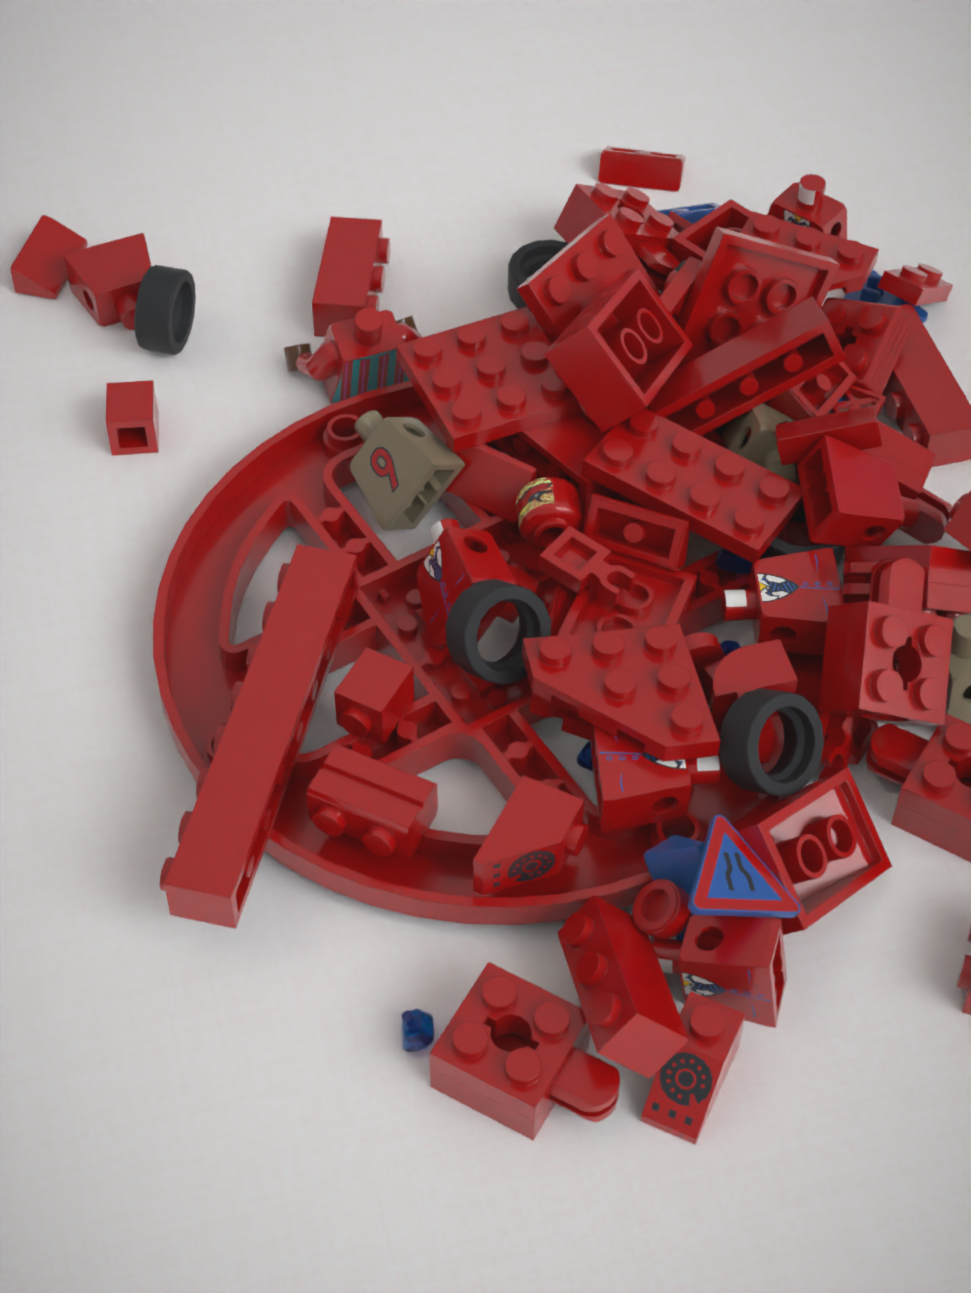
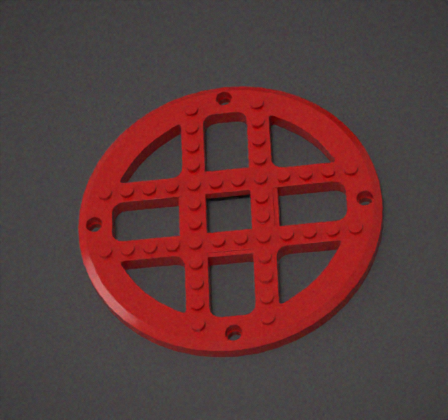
[153,381,833,925]

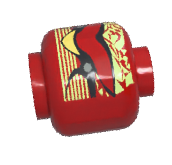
[516,477,583,551]

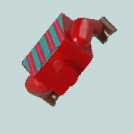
[284,308,422,404]

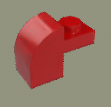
[709,639,798,764]

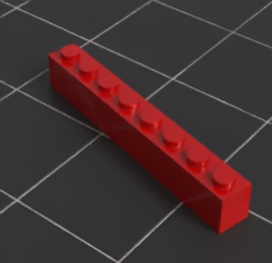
[159,544,359,929]

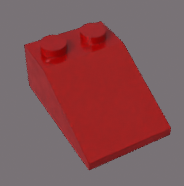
[731,767,892,935]

